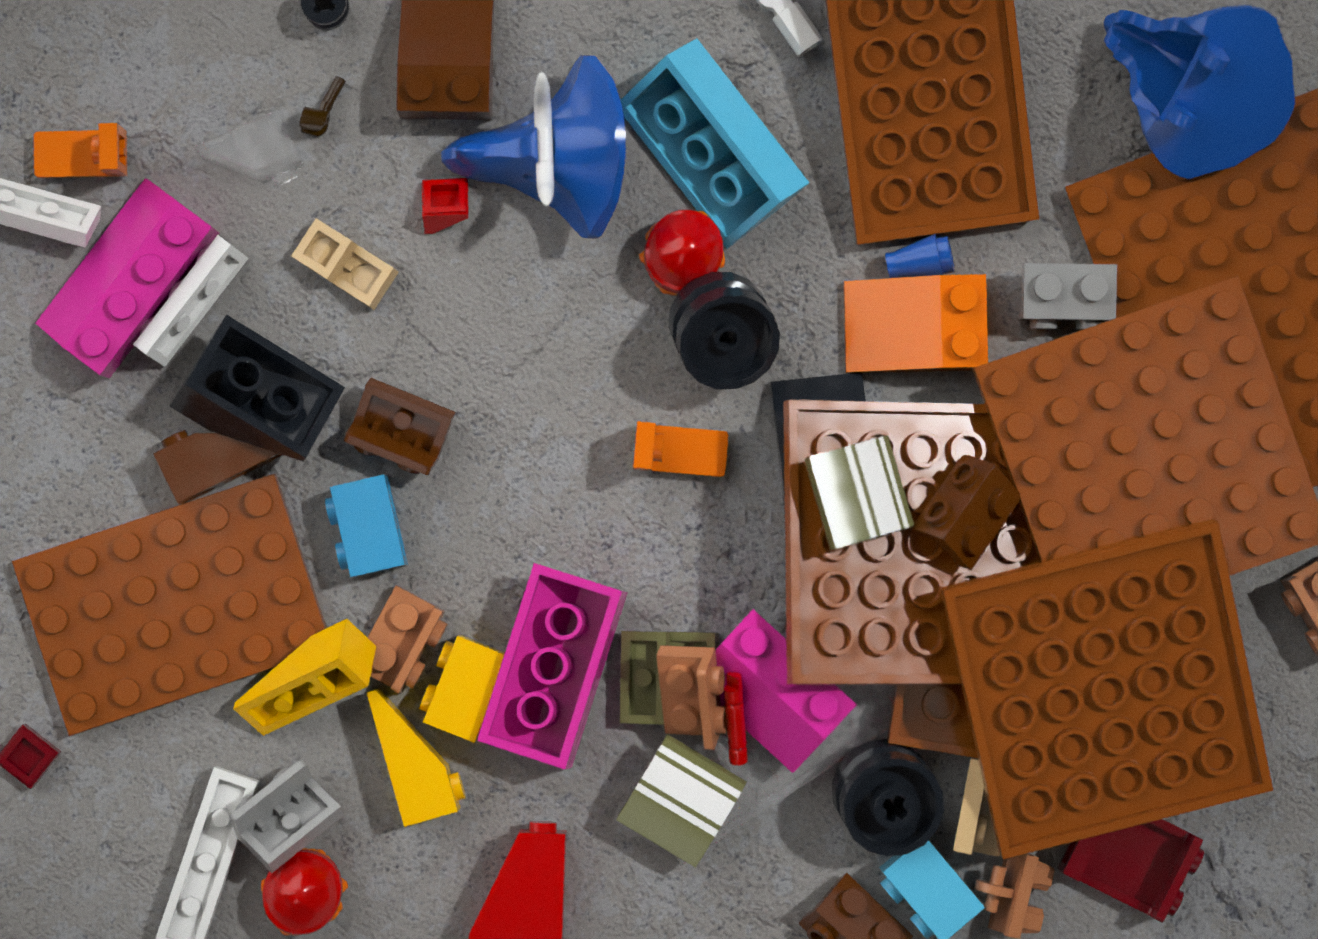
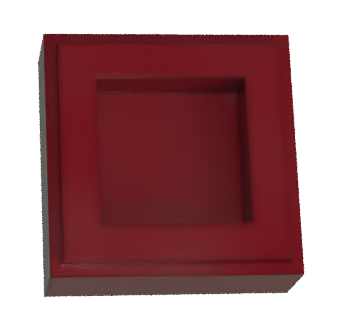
[0,724,62,789]

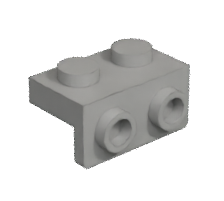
[1019,263,1117,329]
[230,759,344,873]

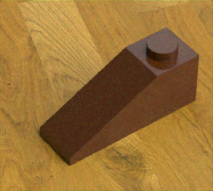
[153,430,283,504]

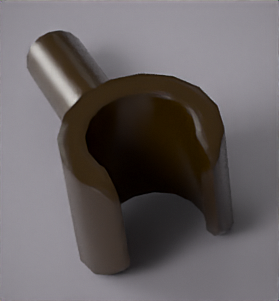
[299,76,346,136]

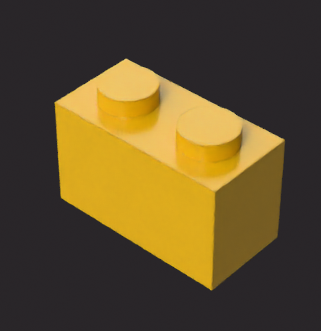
[419,635,505,743]

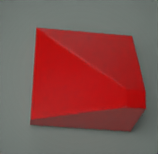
[422,178,469,234]

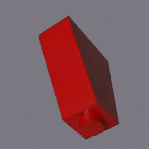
[469,821,567,939]

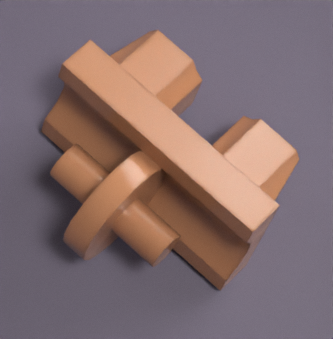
[974,853,1055,939]

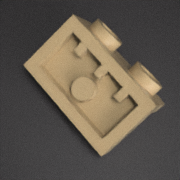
[953,757,1000,856]

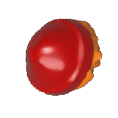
[639,209,725,296]
[261,848,348,936]

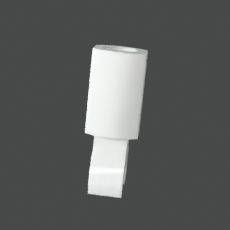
[756,0,824,57]

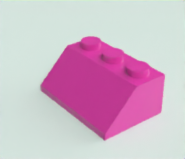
[715,609,857,773]

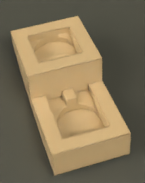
[291,218,399,310]

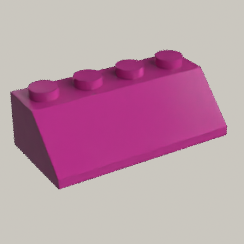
[35,178,219,379]
[477,563,628,770]

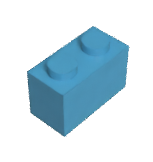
[325,474,408,577]

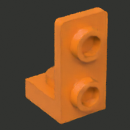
[34,123,127,178]
[633,421,729,477]

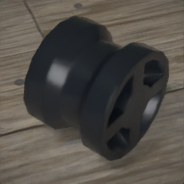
[301,0,349,30]

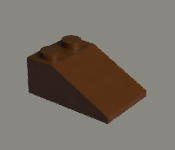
[396,0,494,120]

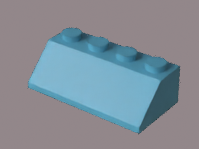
[620,38,809,249]

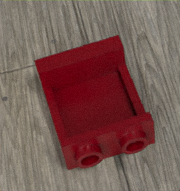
[1057,819,1205,923]

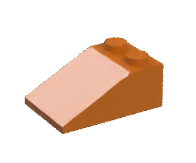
[844,274,988,373]

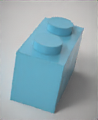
[879,840,985,939]

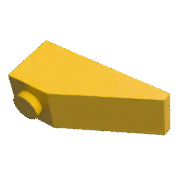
[233,619,376,736]
[366,688,466,827]

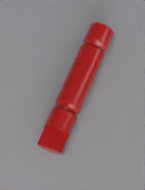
[724,672,748,766]

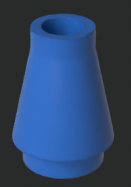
[885,234,955,278]

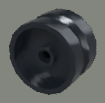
[668,272,780,389]
[831,739,944,857]

